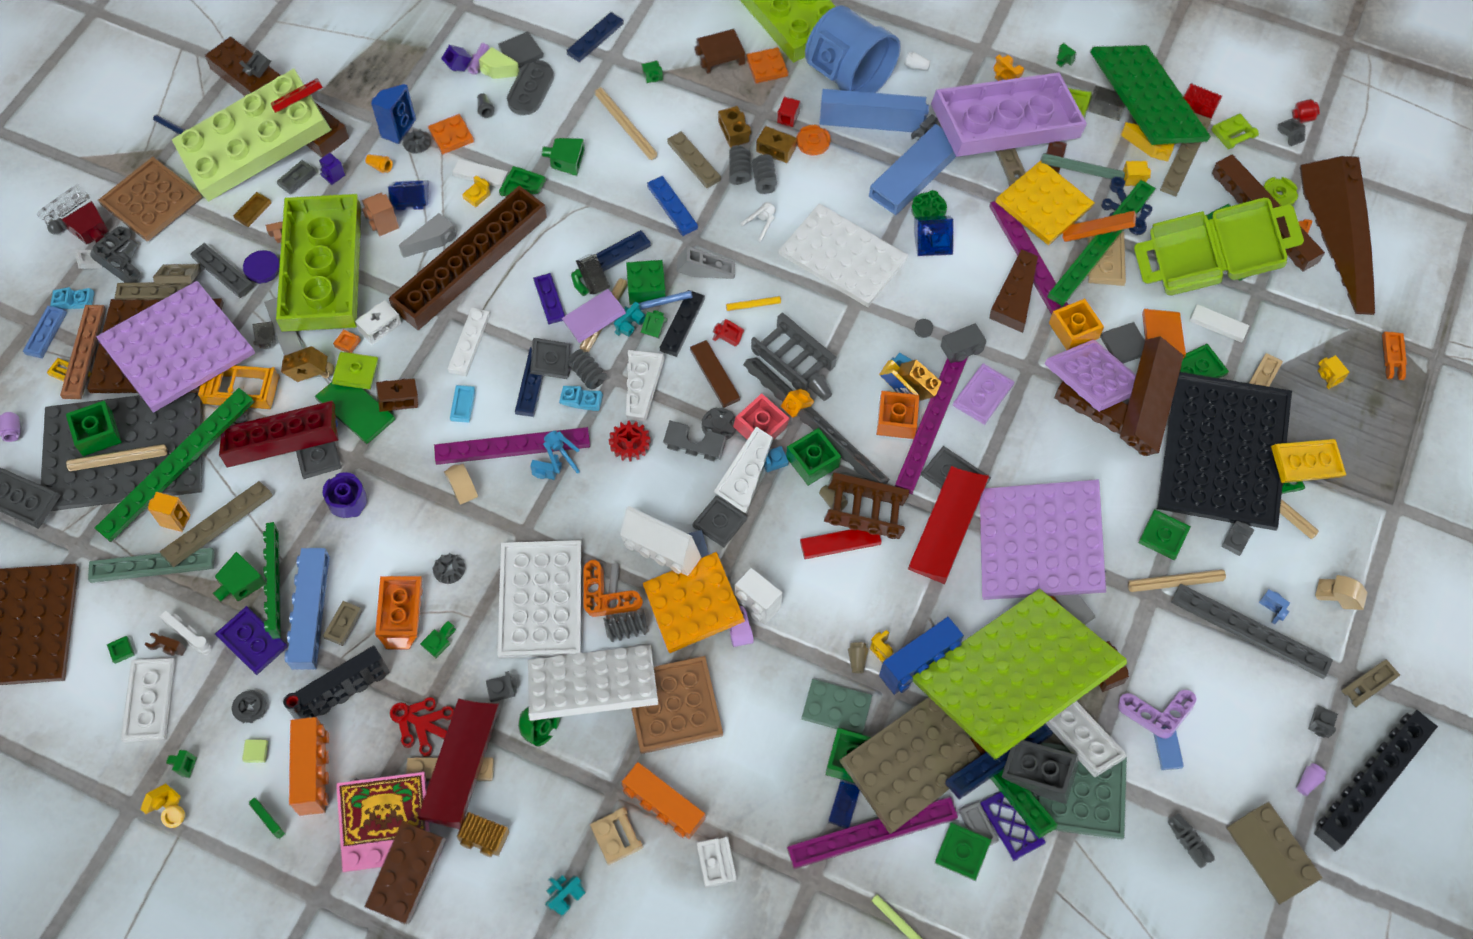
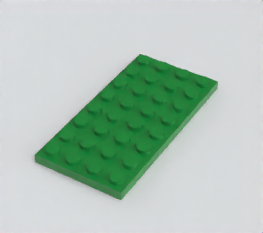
[1090,45,1211,145]

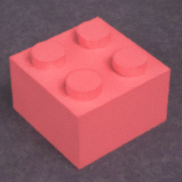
[733,393,790,440]

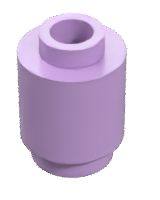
[0,412,21,442]

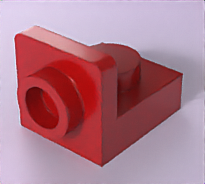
[712,319,744,347]

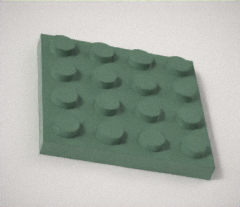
[1038,742,1127,840]

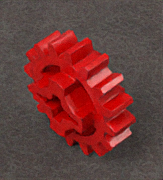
[609,421,651,462]

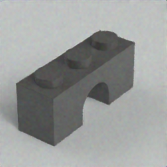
[663,420,727,462]

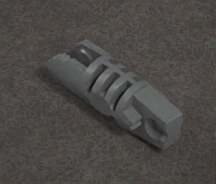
[1168,813,1215,868]

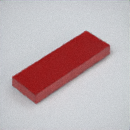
[271,78,323,113]

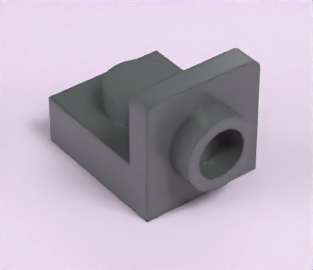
[1278,119,1306,146]
[1222,521,1254,556]
[486,671,517,702]
[1308,705,1338,738]

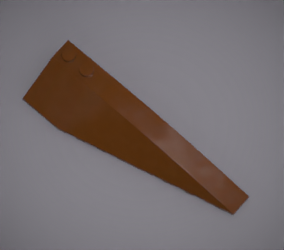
[1300,156,1375,315]

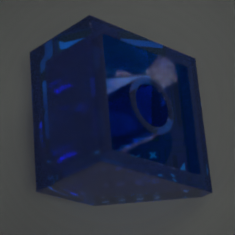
[388,180,429,211]
[914,216,953,256]

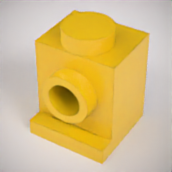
[1318,355,1350,389]

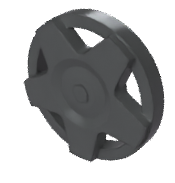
[701,407,736,440]

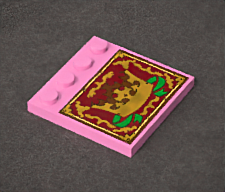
[336,772,430,872]

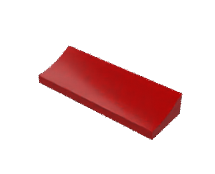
[908,466,989,584]

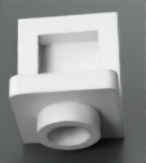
[75,250,102,269]

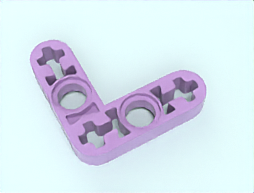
[1118,690,1197,739]

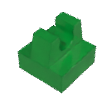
[1056,43,1076,67]
[166,750,197,778]

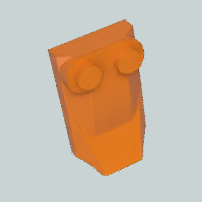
[375,576,423,650]

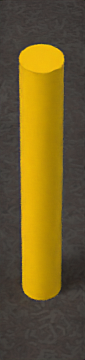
[726,296,781,311]

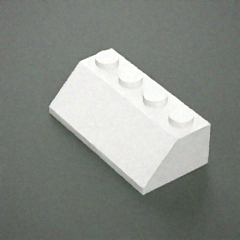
[620,506,701,576]

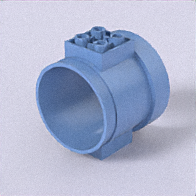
[805,5,900,93]

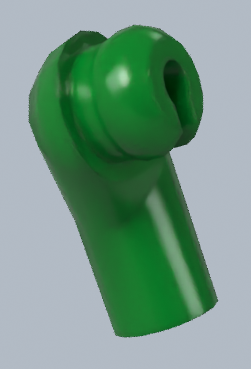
[571,269,589,296]

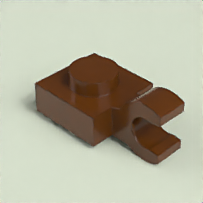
[144,633,186,656]

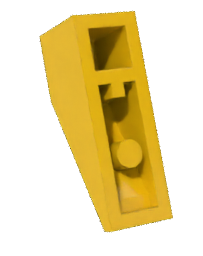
[1121,122,1174,162]

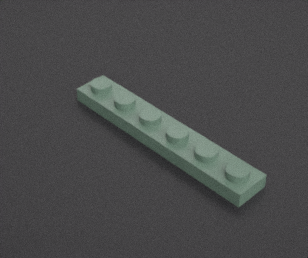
[88,548,214,583]

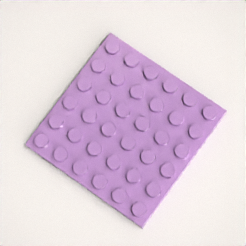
[96,281,255,412]
[980,480,1106,600]

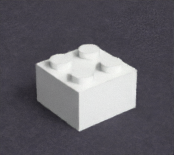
[735,568,782,625]

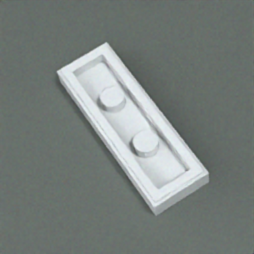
[452,159,508,188]
[1190,304,1250,343]

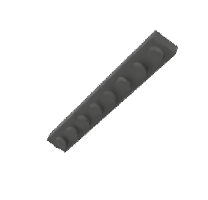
[1171,584,1333,679]

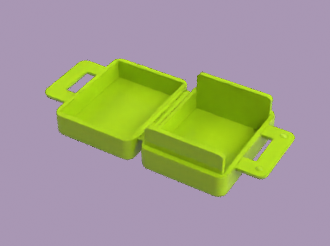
[1134,198,1304,296]

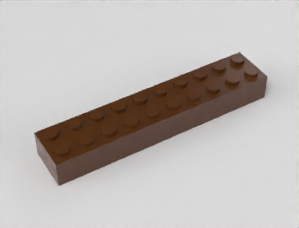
[205,36,349,158]
[389,186,547,330]

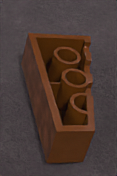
[989,249,1038,333]

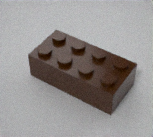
[364,821,446,924]

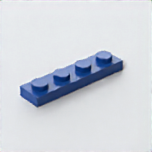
[647,175,698,236]

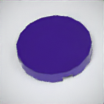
[243,250,280,284]

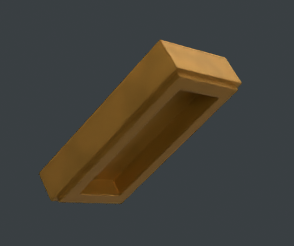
[233,192,271,227]

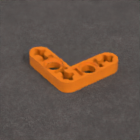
[584,560,643,617]

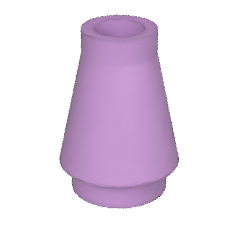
[1296,763,1326,796]

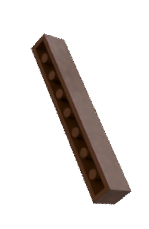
[1211,154,1325,272]

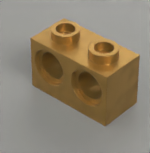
[718,106,751,148]

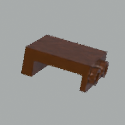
[694,29,745,74]

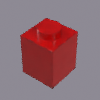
[777,97,800,127]

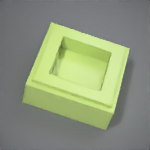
[242,740,268,763]

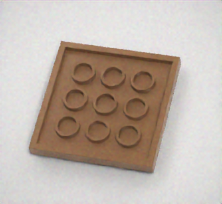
[98,157,202,242]
[631,656,723,754]

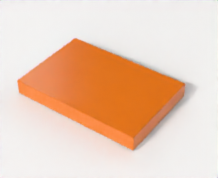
[1142,309,1186,358]

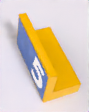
[879,360,919,395]

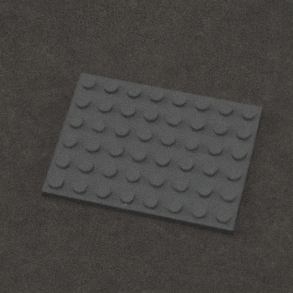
[41,393,203,511]

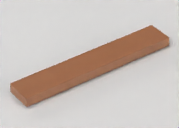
[60,305,106,399]

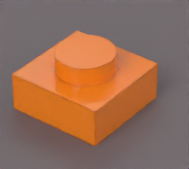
[333,329,361,353]

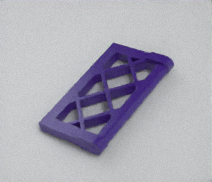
[980,792,1046,861]

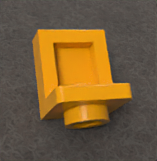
[781,389,814,418]

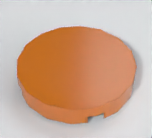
[796,125,831,155]

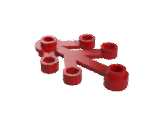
[390,697,454,757]

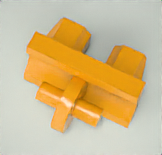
[993,54,1024,81]

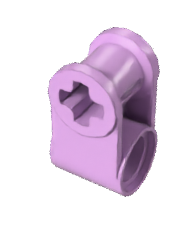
[730,605,754,647]

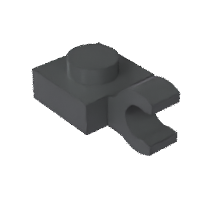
[911,114,937,141]

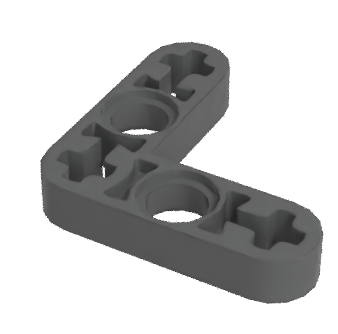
[90,226,140,283]

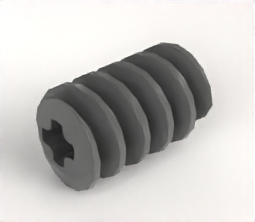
[729,145,751,185]
[752,154,777,194]
[567,349,607,389]
[603,609,647,642]

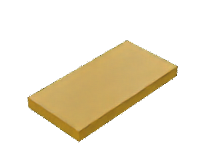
[1271,439,1346,483]

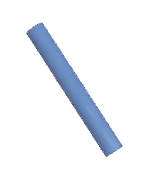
[638,290,692,310]

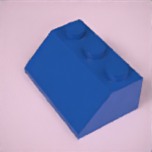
[371,84,416,144]

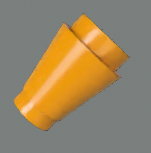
[365,154,393,173]

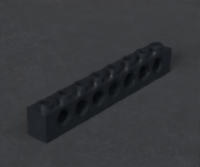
[1314,710,1438,852]

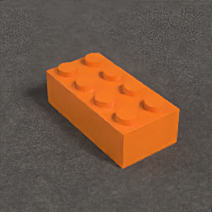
[289,717,329,816]

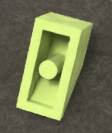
[479,47,519,79]

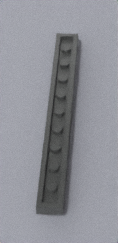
[743,357,890,484]

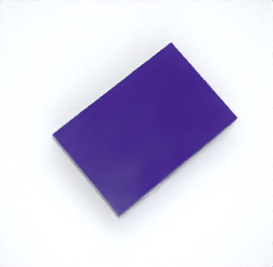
[215,606,288,676]

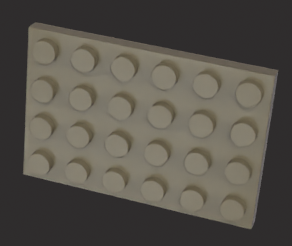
[839,697,982,833]

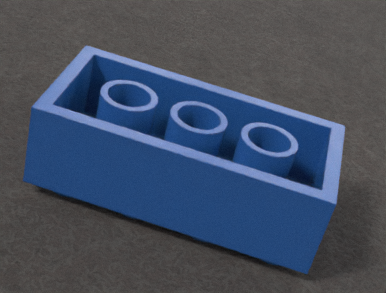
[879,617,964,695]

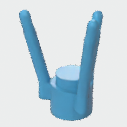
[543,431,580,473]

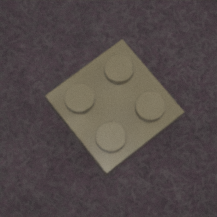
[153,264,201,286]

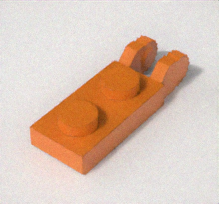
[1382,331,1407,380]

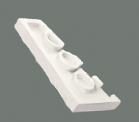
[626,350,665,422]
[714,427,773,514]

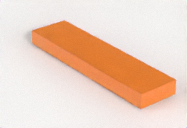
[1063,211,1136,242]

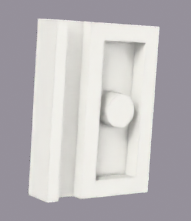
[697,836,737,888]

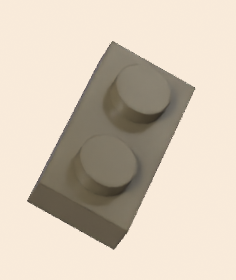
[323,601,362,646]

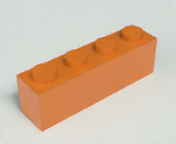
[622,762,706,840]

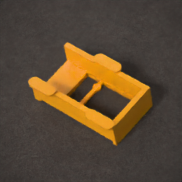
[198,365,280,411]

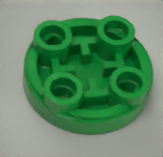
[911,190,947,224]

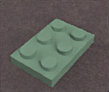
[801,679,872,735]

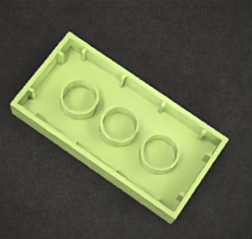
[171,69,331,201]

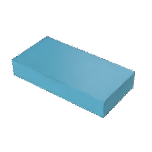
[450,385,475,423]

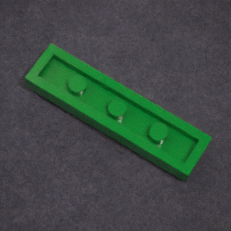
[990,769,1058,839]

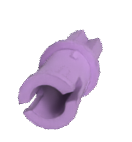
[467,43,489,74]

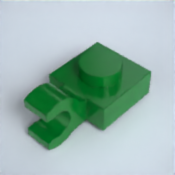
[420,621,456,659]

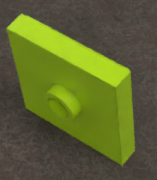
[332,352,378,390]

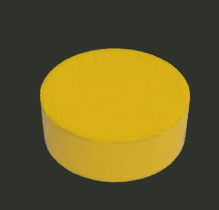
[161,805,185,828]

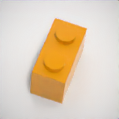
[148,492,190,532]

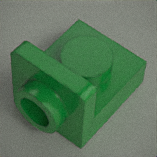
[641,61,663,83]
[641,310,667,339]

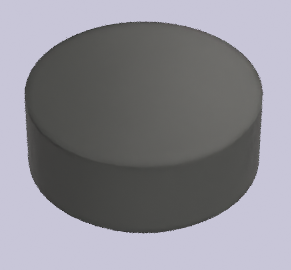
[914,319,933,338]

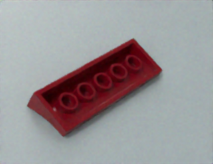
[219,400,338,468]
[418,698,499,830]

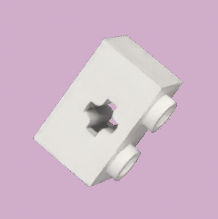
[355,300,402,345]

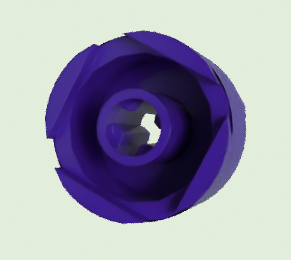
[322,472,367,518]

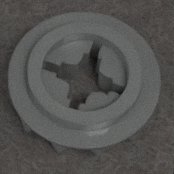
[403,129,431,153]
[432,553,465,584]
[232,690,267,724]

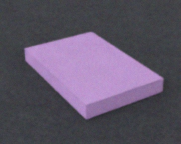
[562,289,626,343]
[953,363,1015,425]

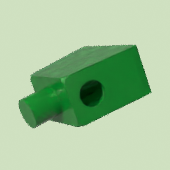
[542,138,585,176]
[212,552,266,602]

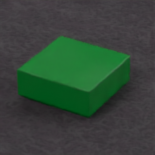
[106,636,135,664]

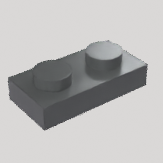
[276,160,316,195]

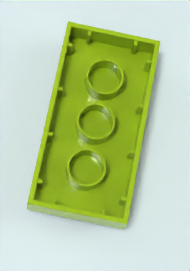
[740,0,836,63]
[276,194,361,332]

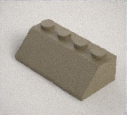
[1226,802,1323,905]

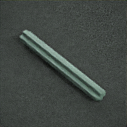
[1041,153,1125,179]

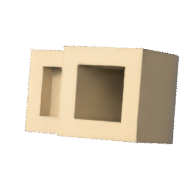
[444,464,478,505]
[1315,575,1367,610]

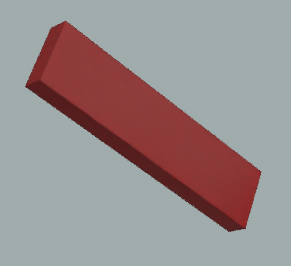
[800,529,882,560]

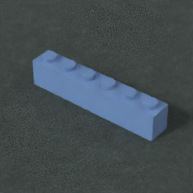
[285,548,330,670]

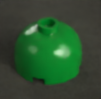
[518,706,560,747]

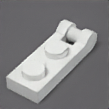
[159,611,212,655]

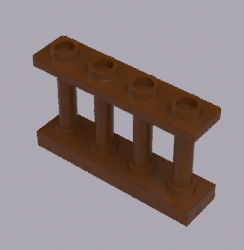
[824,472,909,539]

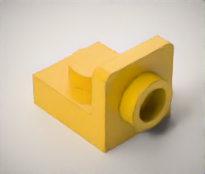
[462,175,491,208]
[870,630,894,663]
[140,784,181,814]

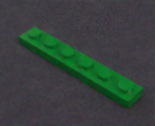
[263,522,281,639]

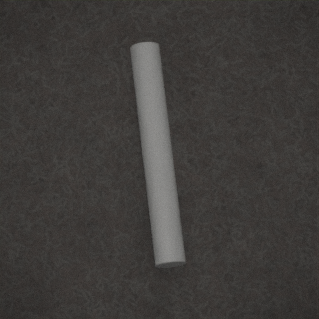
[606,563,619,622]

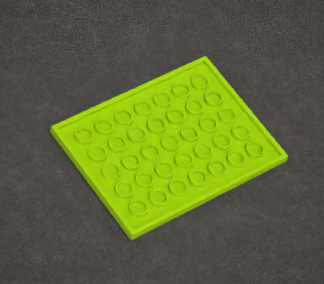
[912,588,1127,760]

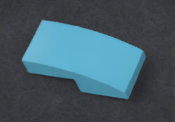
[50,287,94,309]
[559,386,603,411]

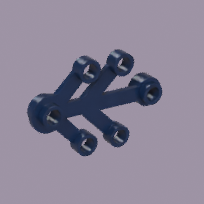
[1101,177,1152,235]

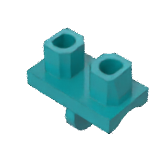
[614,302,646,337]
[545,875,586,916]

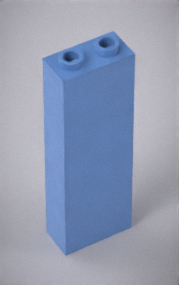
[819,89,929,132]
[869,124,956,215]

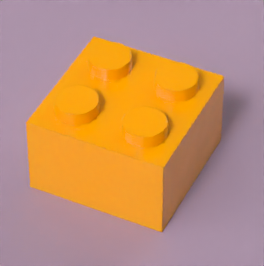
[1049,299,1104,350]

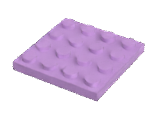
[1045,339,1136,412]

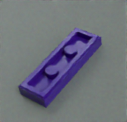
[533,273,565,325]

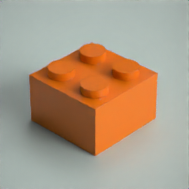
[876,391,919,439]

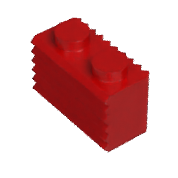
[1183,83,1222,119]

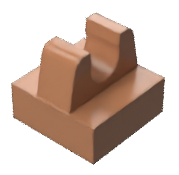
[266,221,283,243]

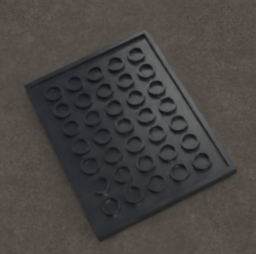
[1156,372,1292,531]

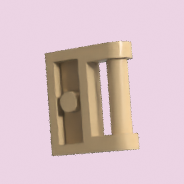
[590,808,643,865]

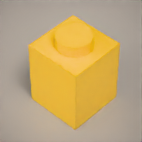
[1123,161,1151,186]

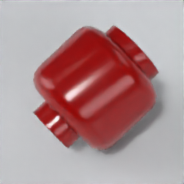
[1292,99,1320,123]

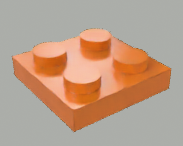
[746,47,788,83]
[428,114,474,155]

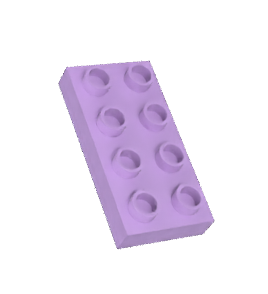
[931,73,1087,157]

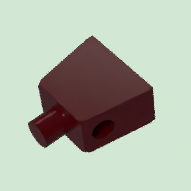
[62,201,108,244]

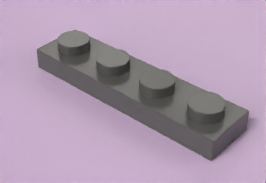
[190,243,254,298]

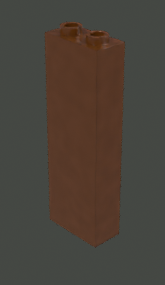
[1120,336,1184,456]

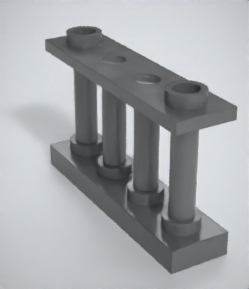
[751,312,837,391]

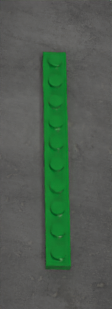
[1048,180,1156,307]
[94,388,254,542]

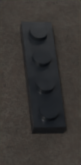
[660,290,705,357]

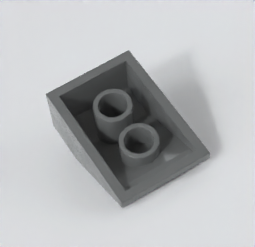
[1002,740,1078,804]

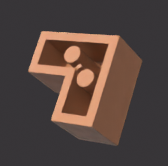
[362,192,399,237]

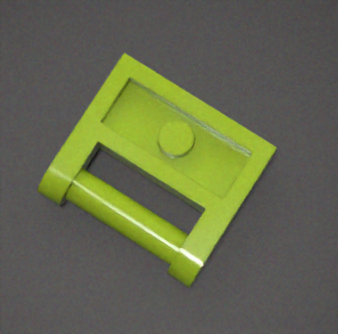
[1211,113,1259,149]

